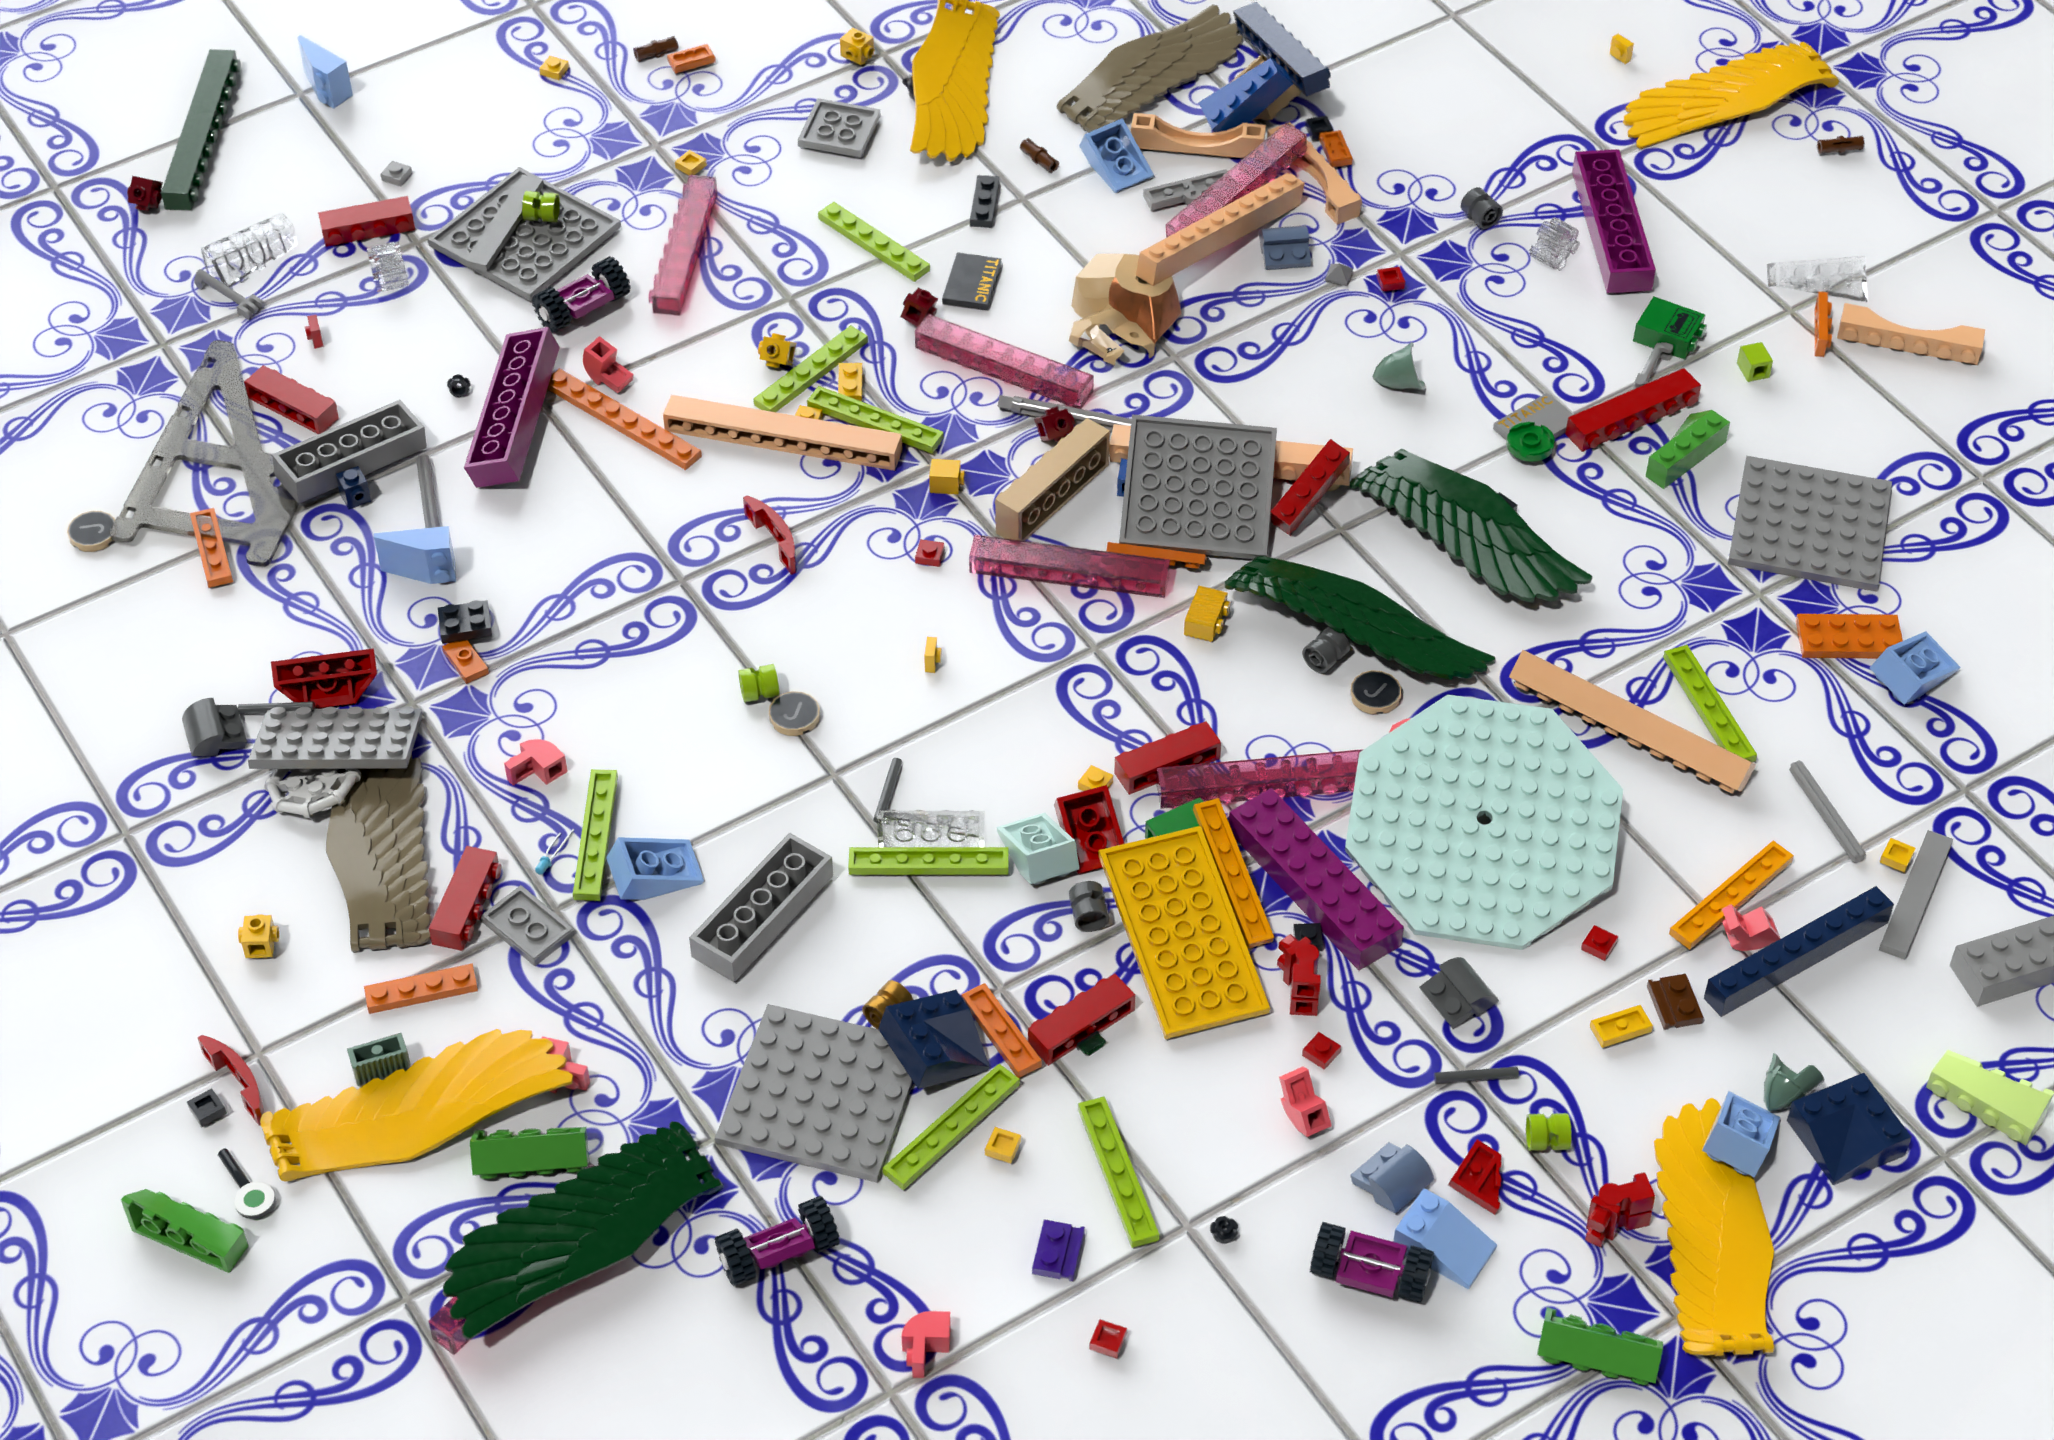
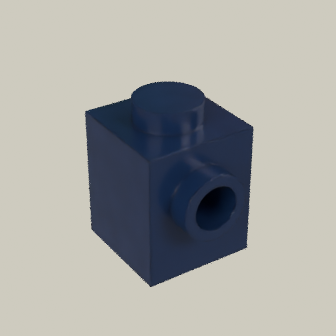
[336,466,371,510]

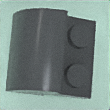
[182,698,247,756]
[1419,957,1499,1029]

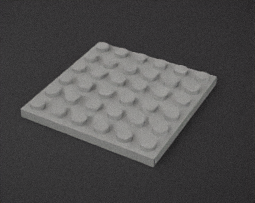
[428,167,621,301]
[1119,415,1277,559]
[1728,456,1892,592]
[715,1004,914,1183]

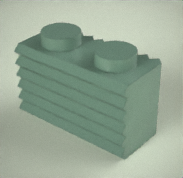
[347,1033,411,1087]

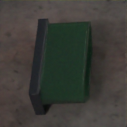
[1076,1030,1106,1056]

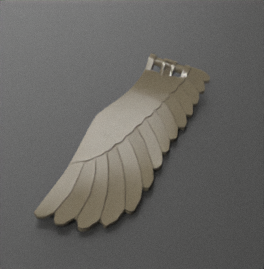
[1056,4,1243,132]
[326,754,431,952]

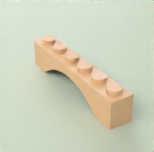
[1131,113,1266,160]
[1266,122,1362,225]
[1837,303,1985,365]

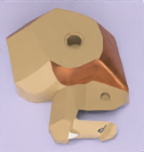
[1069,254,1182,365]

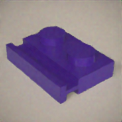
[1032,1219,1085,1282]

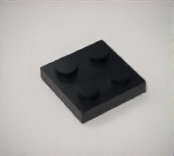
[438,600,492,644]

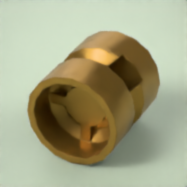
[862,980,913,1029]

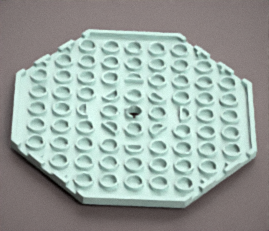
[1345,695,1623,950]

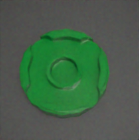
[1506,422,1555,462]

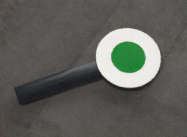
[218,1148,276,1219]

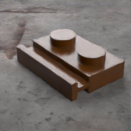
[1647,974,1704,1030]

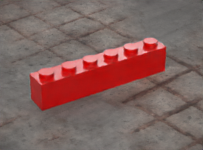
[1565,368,1701,452]

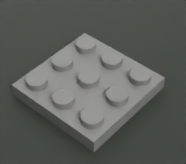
[798,98,881,158]

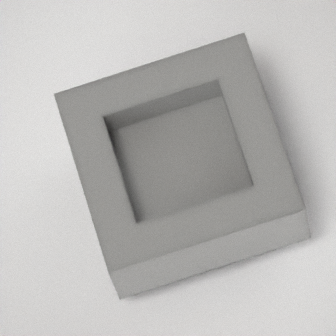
[381,161,412,187]

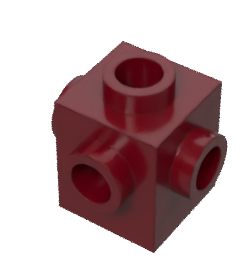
[127,176,163,211]
[900,287,938,328]
[1034,406,1075,442]

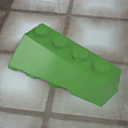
[1645,410,1730,489]
[470,1127,589,1179]
[121,1189,248,1273]
[1537,1307,1663,1385]

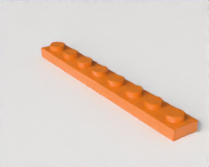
[547,368,702,470]

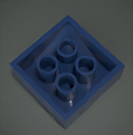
[878,990,990,1089]
[1787,1073,1912,1186]

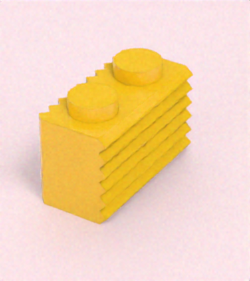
[1184,585,1231,642]

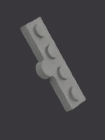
[1143,169,1235,210]

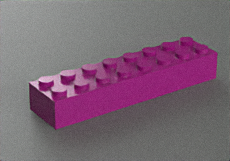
[1572,149,1656,293]
[464,327,560,488]
[1229,788,1404,971]

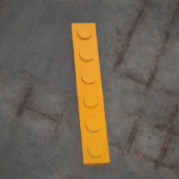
[1193,798,1274,948]
[1669,840,1794,950]

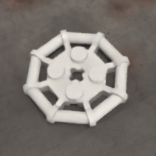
[264,769,361,818]

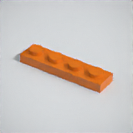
[190,508,233,588]
[1106,542,1207,569]
[364,963,478,1014]
[961,983,1042,1078]

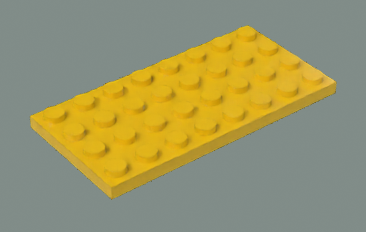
[1098,826,1270,1039]

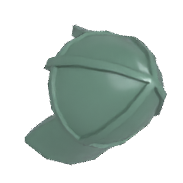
[1372,342,1425,389]
[1764,1053,1824,1111]

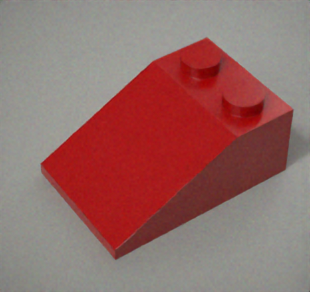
[1054,785,1124,874]

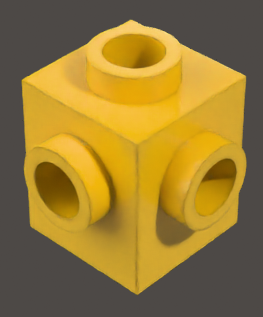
[840,28,875,65]
[758,333,797,368]
[238,914,279,958]

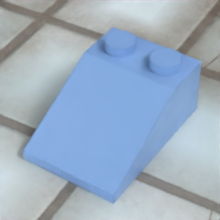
[297,35,353,108]
[1079,118,1154,193]
[374,526,456,584]
[1870,631,1961,705]
[606,837,704,900]
[1702,1091,1780,1177]
[1393,1188,1497,1289]

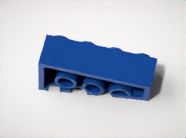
[1198,58,1293,132]

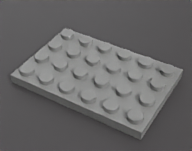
[248,707,422,769]

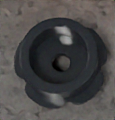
[447,374,471,397]
[1210,1216,1238,1244]

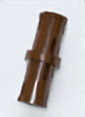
[633,36,678,61]
[1817,136,1865,154]
[1020,138,1059,173]

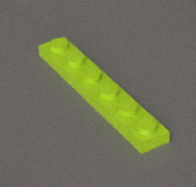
[818,202,930,282]
[753,325,868,412]
[807,386,944,454]
[1663,645,1757,762]
[573,769,618,901]
[848,847,1009,875]
[883,1064,1020,1190]
[1078,1096,1159,1248]

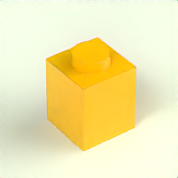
[929,459,965,495]

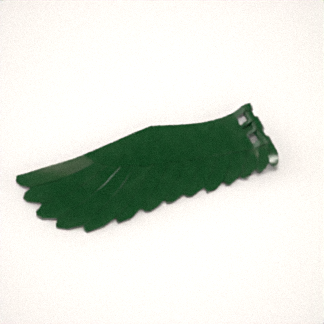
[1350,449,1593,603]
[1225,556,1495,680]
[443,1121,724,1340]

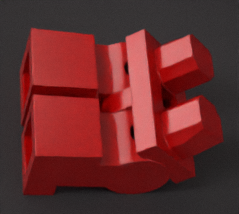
[1277,934,1321,1016]
[1585,1172,1655,1247]

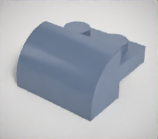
[1259,225,1311,270]
[1350,1142,1434,1213]

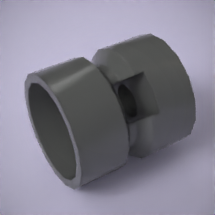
[1460,187,1503,229]
[1302,627,1350,673]
[1069,881,1109,932]

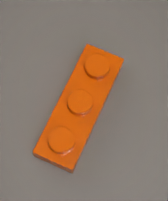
[1814,291,1832,357]

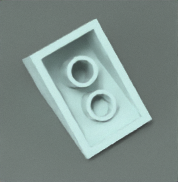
[997,813,1079,884]

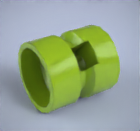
[522,191,560,223]
[738,664,780,702]
[1526,1113,1571,1151]

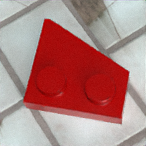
[1448,1139,1502,1215]

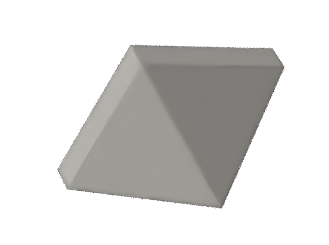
[1325,264,1353,286]

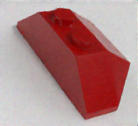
[271,648,377,709]

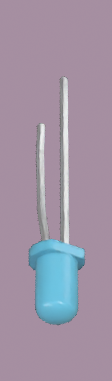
[535,829,574,875]

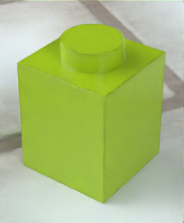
[1737,342,1773,382]

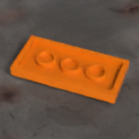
[1796,614,1903,659]

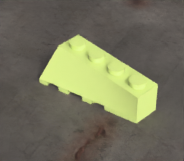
[1926,1050,2054,1146]

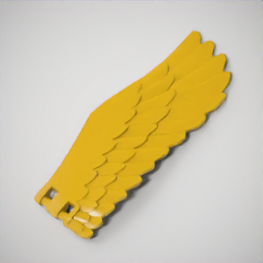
[910,0,1000,162]
[1623,42,1839,149]
[260,1029,573,1181]
[1654,1098,1774,1356]

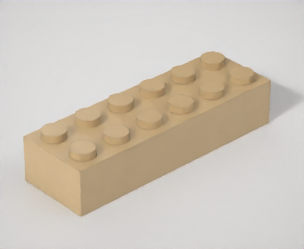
[995,418,1110,547]

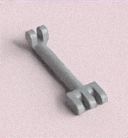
[194,269,265,319]
[1633,343,1673,389]

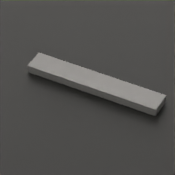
[465,174,544,271]
[1879,830,1953,959]

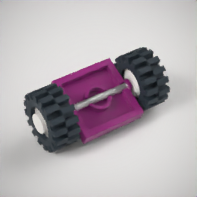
[532,256,631,333]
[715,1196,840,1286]
[1310,1222,1434,1303]

